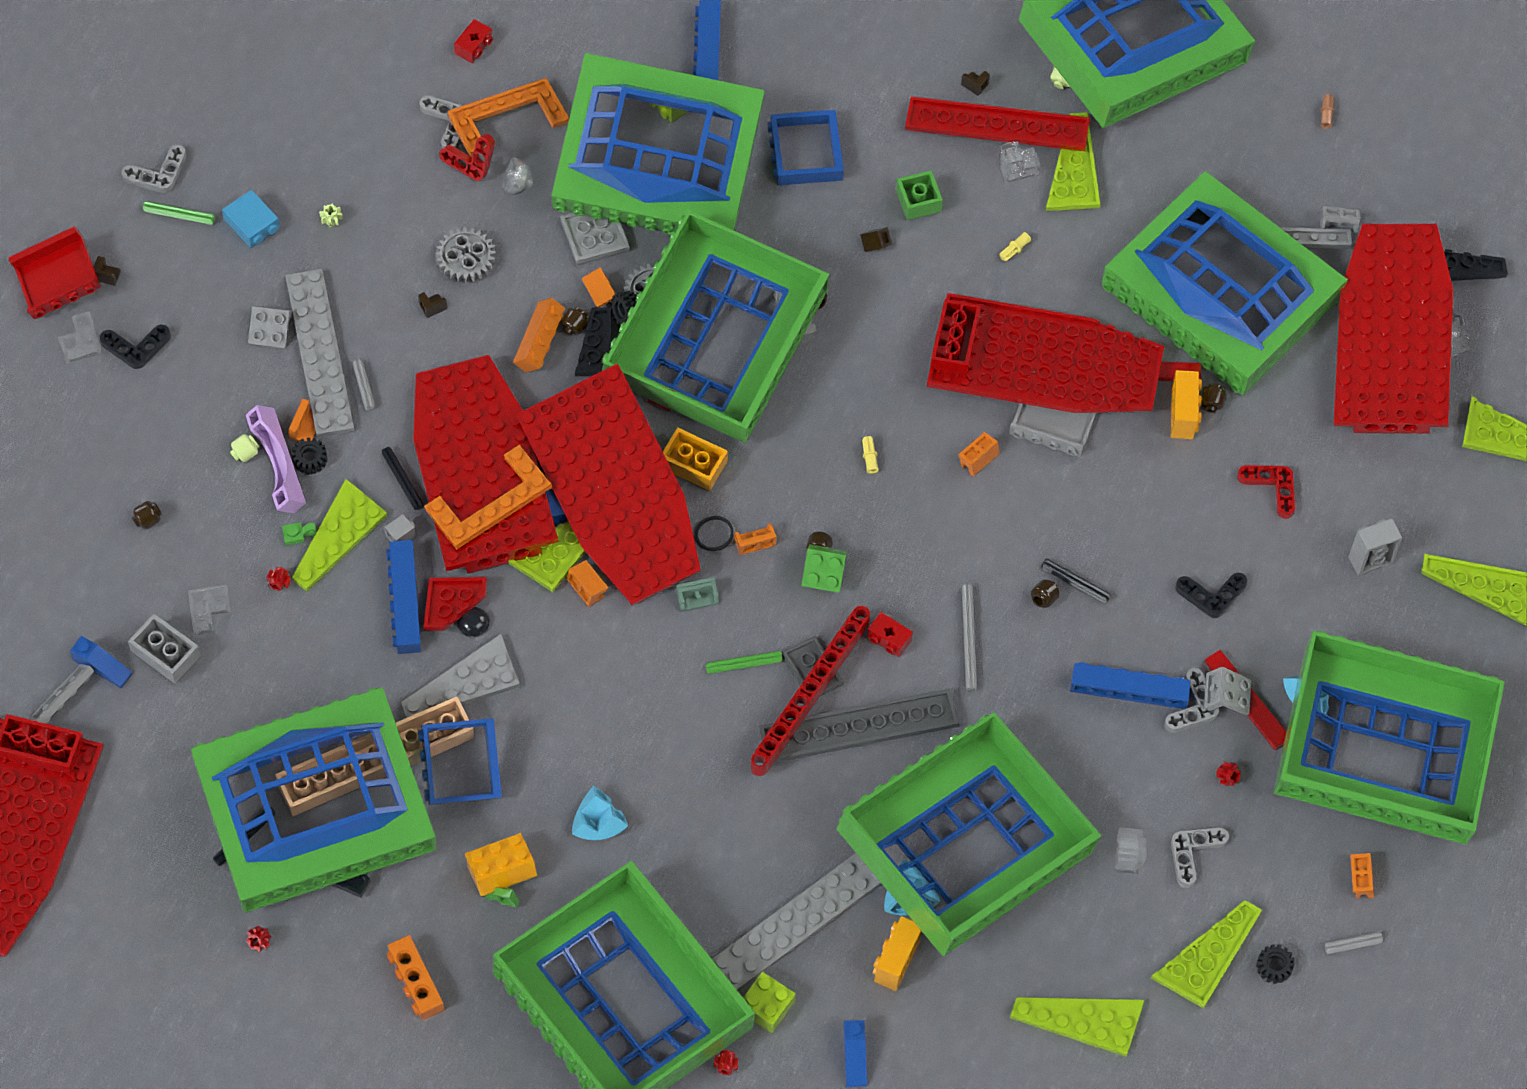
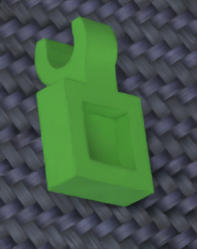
[282,522,317,546]
[484,887,520,908]

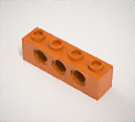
[386,935,445,1021]

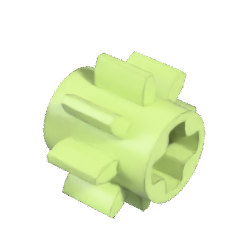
[319,203,343,227]

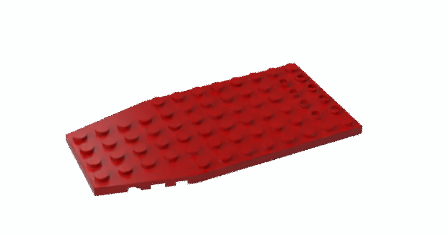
[1334,224,1454,434]
[926,293,1164,413]
[413,355,559,574]
[516,363,701,606]
[0,714,104,957]

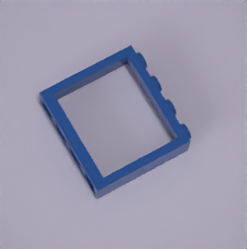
[767,110,844,186]
[418,718,502,806]

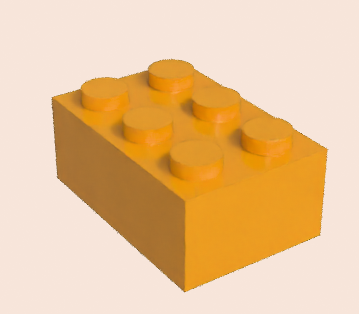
[1171,370,1202,439]
[663,427,728,491]
[465,833,537,896]
[872,916,922,992]

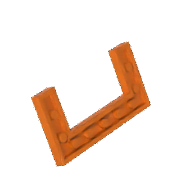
[447,78,569,156]
[424,445,552,550]

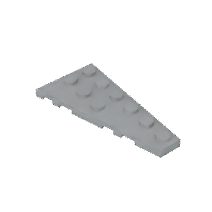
[401,634,519,718]

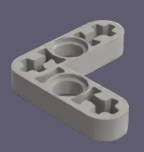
[420,96,463,149]
[121,145,186,193]
[1164,668,1219,733]
[1171,828,1229,889]

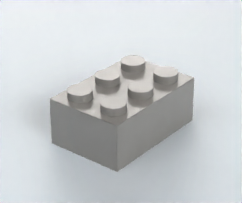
[1348,519,1402,576]
[128,614,201,684]

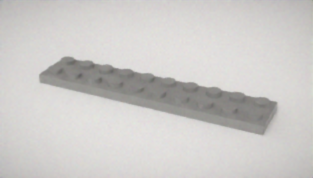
[285,269,354,438]
[712,853,882,991]

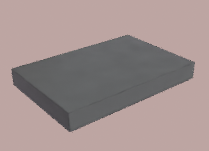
[781,635,844,696]

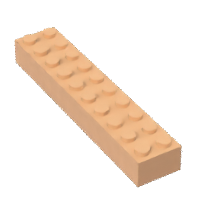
[275,697,474,817]

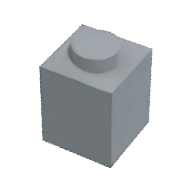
[384,514,416,542]

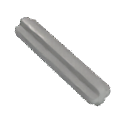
[353,359,375,410]
[1324,932,1383,954]

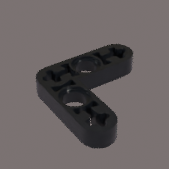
[100,324,171,369]
[1175,572,1247,618]

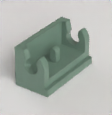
[676,577,719,612]

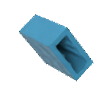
[222,190,280,248]

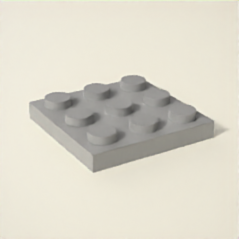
[560,213,629,265]

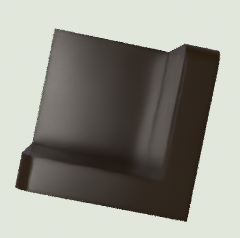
[961,71,990,96]
[860,227,892,252]
[94,256,121,286]
[418,292,447,318]

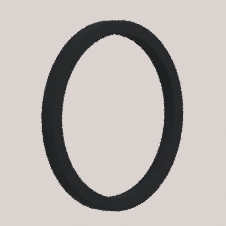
[695,516,734,551]

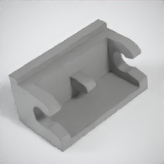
[1320,206,1360,233]

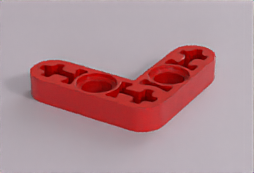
[439,134,495,181]
[1237,465,1295,519]

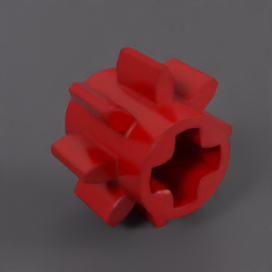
[266,567,291,591]
[1216,762,1241,787]
[245,925,272,952]
[714,1050,739,1075]

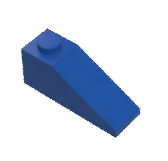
[70,636,133,688]
[843,1020,867,1087]

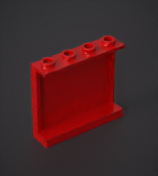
[8,226,101,319]

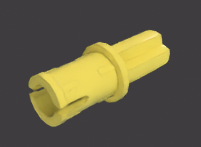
[999,232,1031,262]
[862,436,879,474]

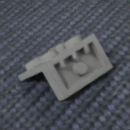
[248,306,293,348]
[1204,667,1251,715]

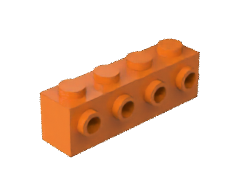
[513,298,565,373]

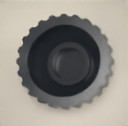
[457,607,490,638]

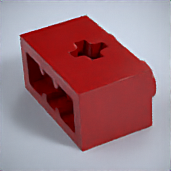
[454,19,493,63]
[867,612,913,657]

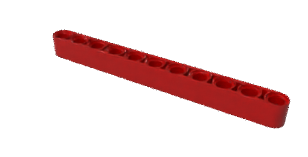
[751,605,870,776]

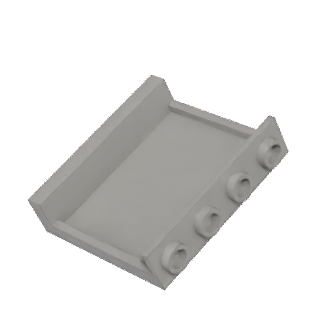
[1009,371,1097,457]

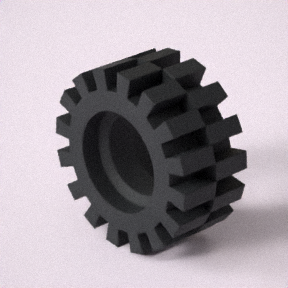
[610,291,637,326]
[292,437,327,475]
[1256,944,1295,984]

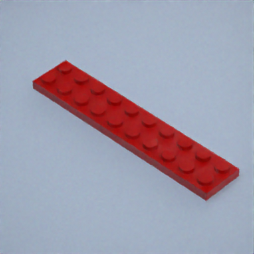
[905,96,1090,151]

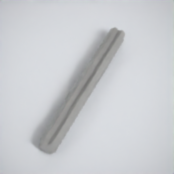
[962,584,977,691]

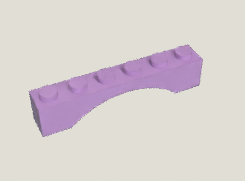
[245,405,306,513]

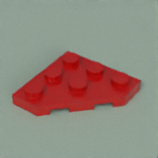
[424,577,488,631]

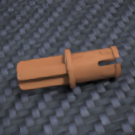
[1320,94,1335,129]

